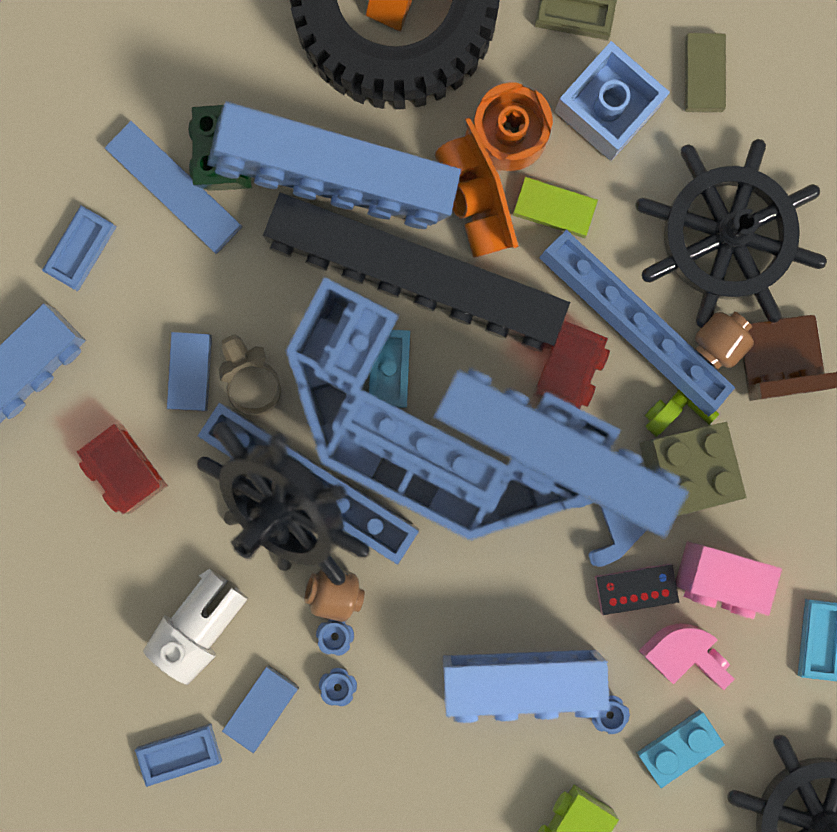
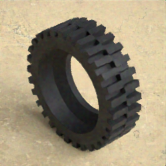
[290,0,500,110]

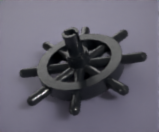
[635,139,827,328]
[197,423,370,586]
[727,734,837,832]

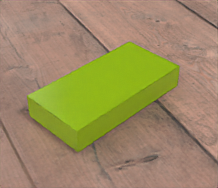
[513,177,598,238]

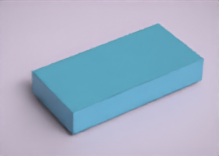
[798,599,837,681]

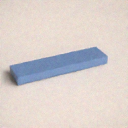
[105,121,242,254]

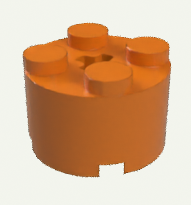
[473,82,553,171]

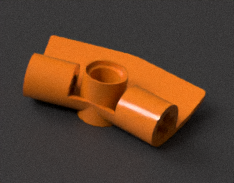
[435,117,519,258]

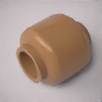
[695,311,754,370]
[304,569,365,622]

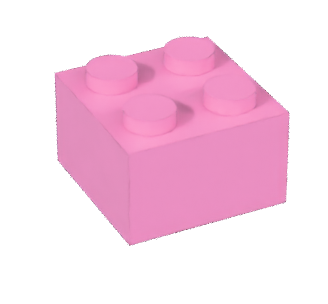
[676,541,782,619]

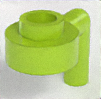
[644,390,719,437]

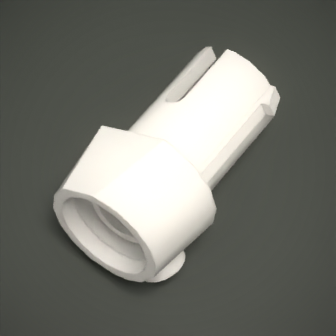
[143,569,248,685]

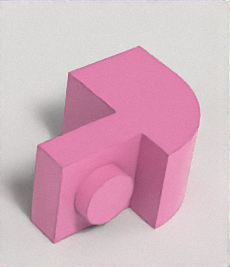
[639,623,735,690]

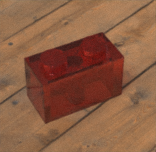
[533,321,610,409]
[77,424,168,515]

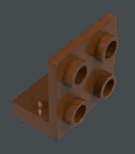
[743,315,837,401]

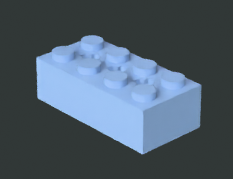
[443,650,609,723]

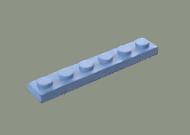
[539,230,735,417]

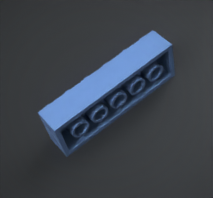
[207,102,461,229]

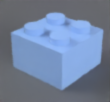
[555,41,670,161]

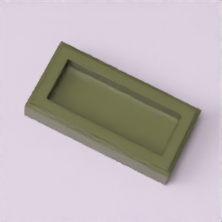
[535,0,617,41]
[685,33,726,112]

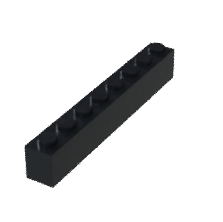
[263,192,571,352]

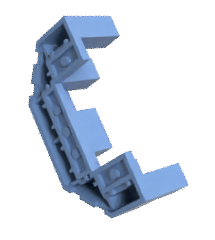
[286,277,621,540]

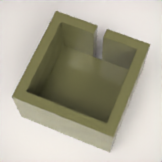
[639,422,747,516]

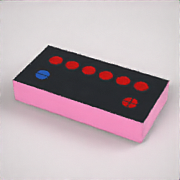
[595,563,679,616]

